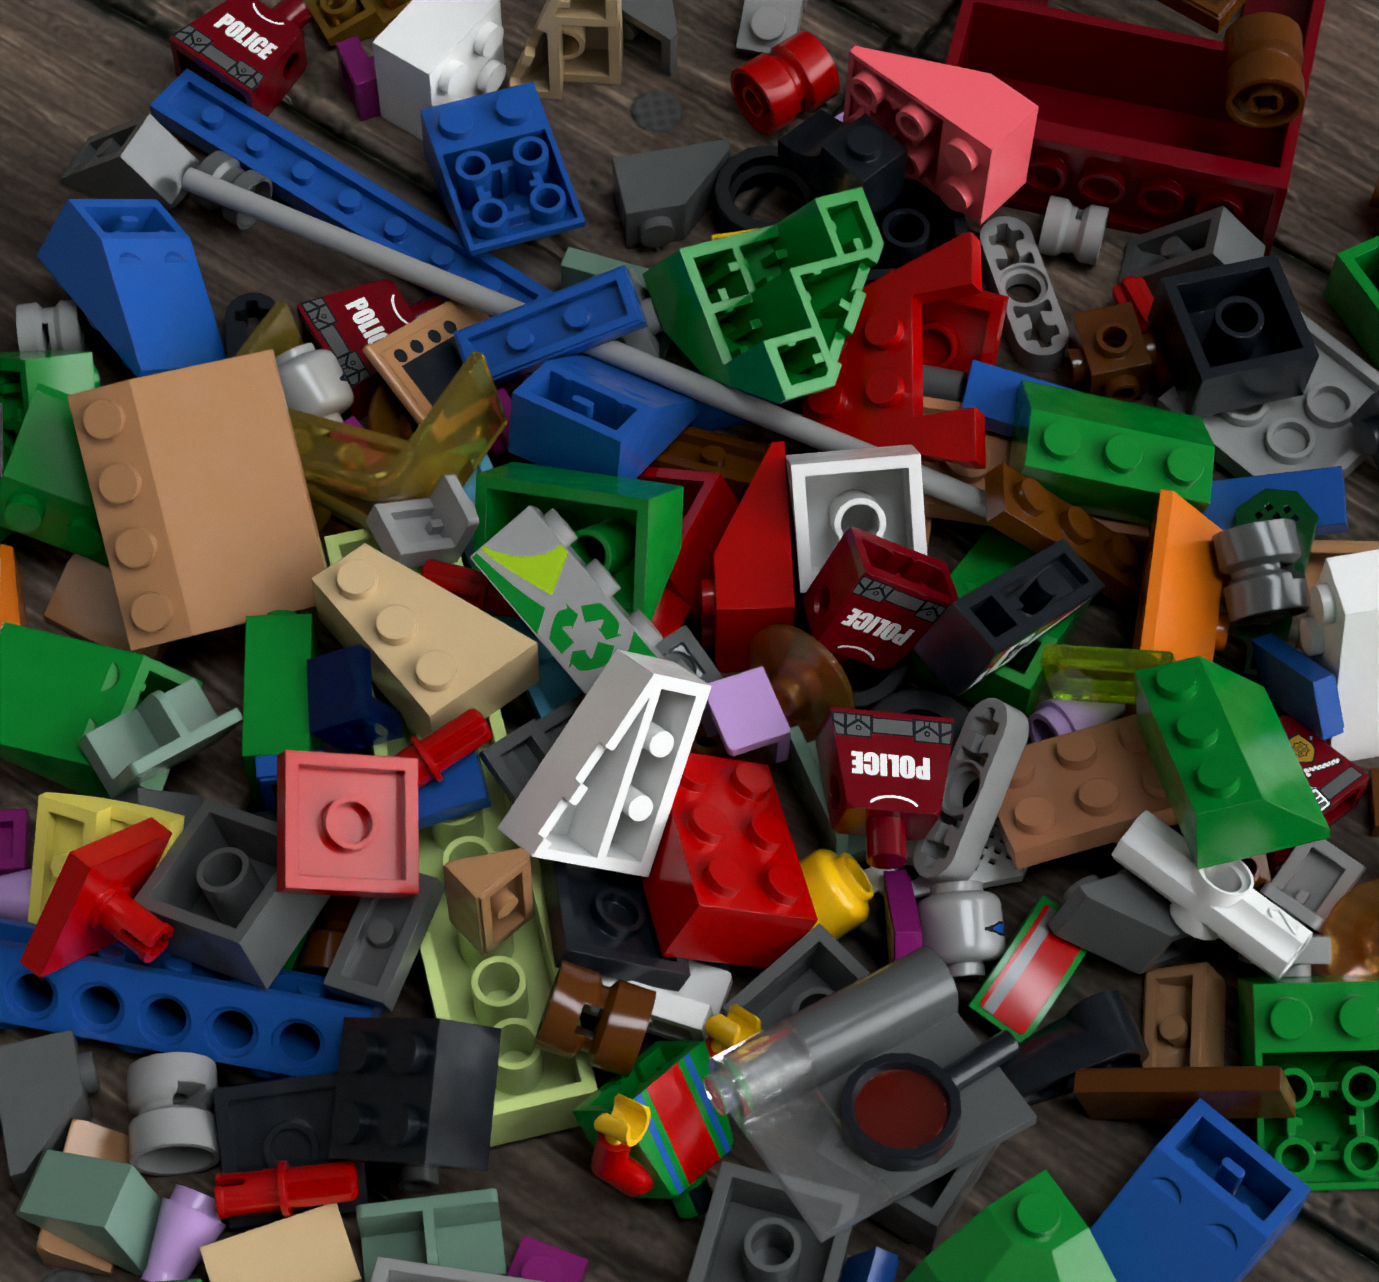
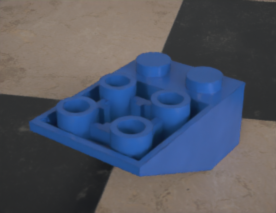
[420,82,586,256]
[37,199,227,377]
[508,354,708,479]
[1090,1098,1311,1282]

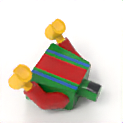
[572,1004,761,1219]

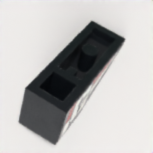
[912,538,1106,698]

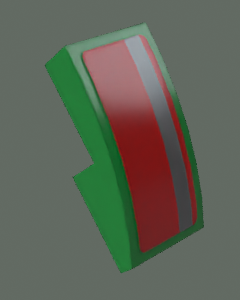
[966,895,1088,1043]

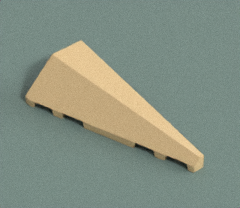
[507,0,624,100]

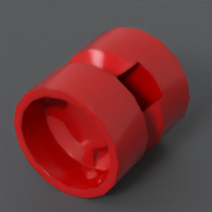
[730,30,840,136]

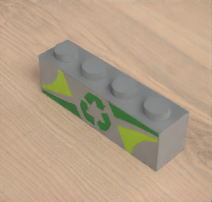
[470,505,707,710]

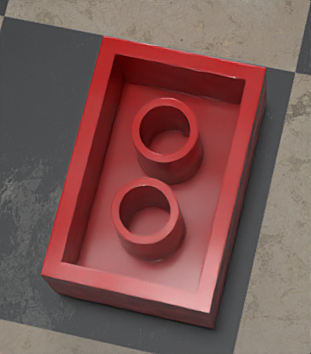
[640,753,818,968]

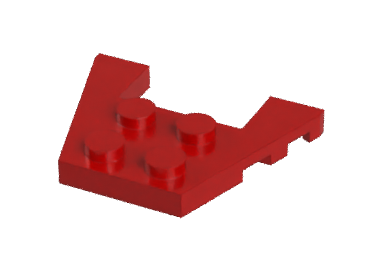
[802,232,986,470]

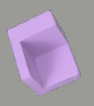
[701,666,791,764]

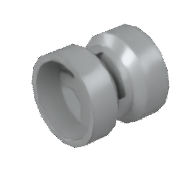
[1038,195,1109,266]
[16,299,87,351]

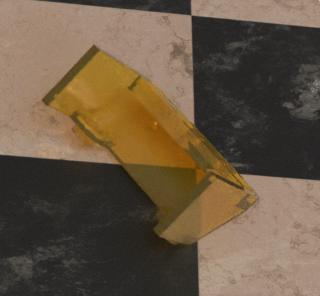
[234,301,508,502]

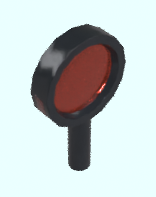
[840,1030,1020,1172]

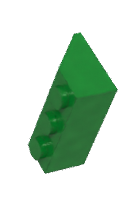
[1009,380,1215,526]
[0,383,109,566]
[473,461,684,622]
[1135,656,1330,870]

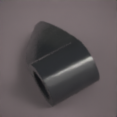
[999,990,1149,1106]

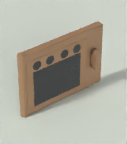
[362,299,523,442]

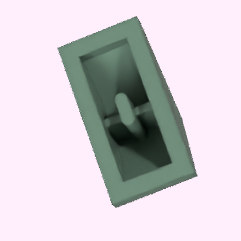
[14,1149,161,1276]

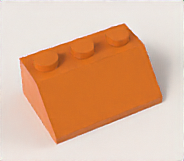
[1123,489,1231,717]

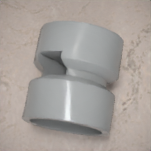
[127,1052,221,1176]

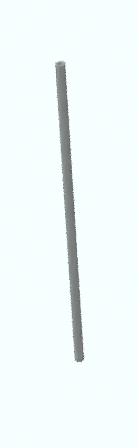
[181,167,986,518]

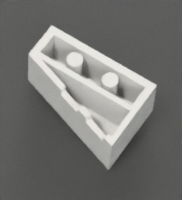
[1295,549,1379,761]
[497,649,712,877]

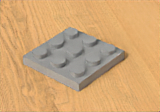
[1156,312,1379,479]

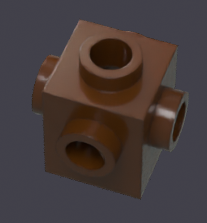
[1065,302,1158,402]

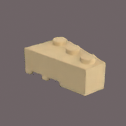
[311,543,540,739]

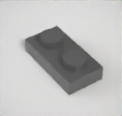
[323,873,445,1012]

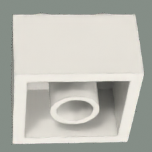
[372,0,506,141]
[786,444,927,593]

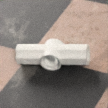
[1112,810,1313,981]

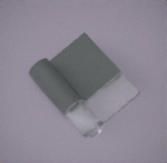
[703,945,1037,1243]

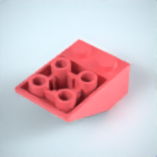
[843,46,1039,225]

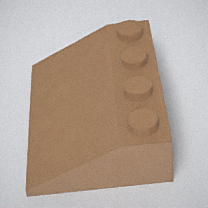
[67,350,327,651]

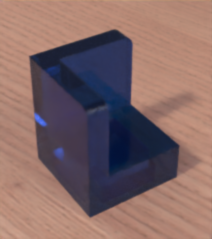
[307,644,402,753]

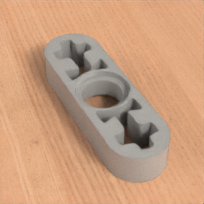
[979,216,1069,372]
[913,698,1029,884]

